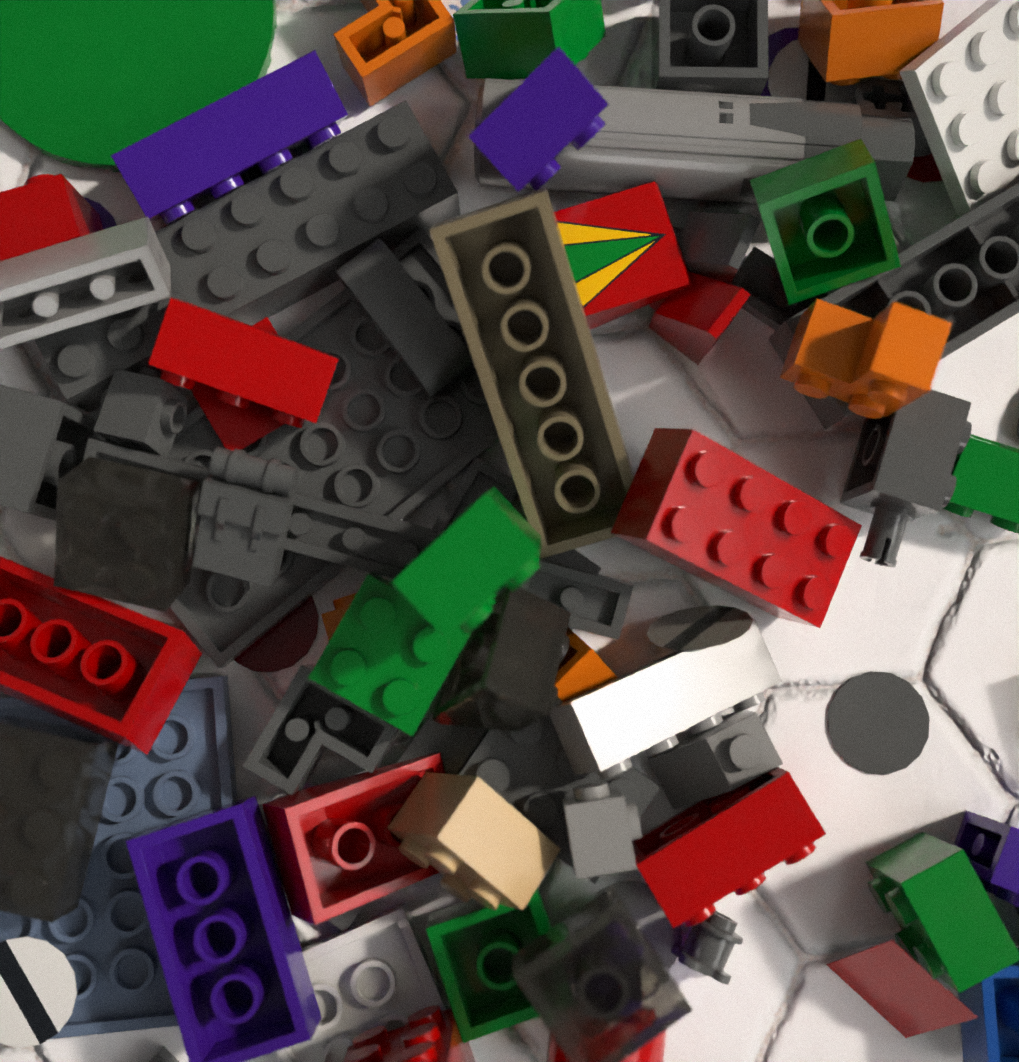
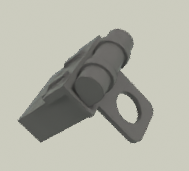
[192,447,299,587]

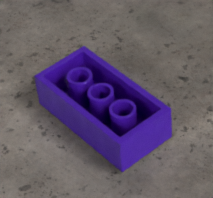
[111,50,348,225]
[126,795,322,1062]

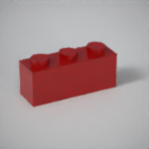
[148,297,339,428]

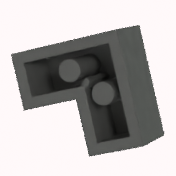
[243,664,400,795]

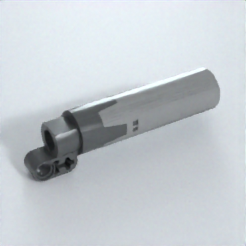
[474,78,932,204]

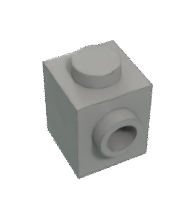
[561,782,642,880]

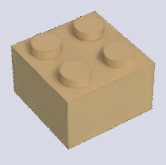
[387,772,561,911]

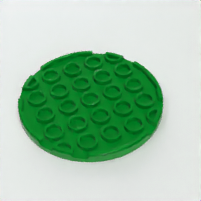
[0,0,277,173]

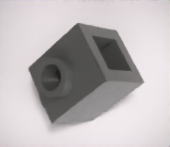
[93,367,188,457]

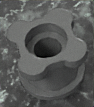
[670,911,744,985]

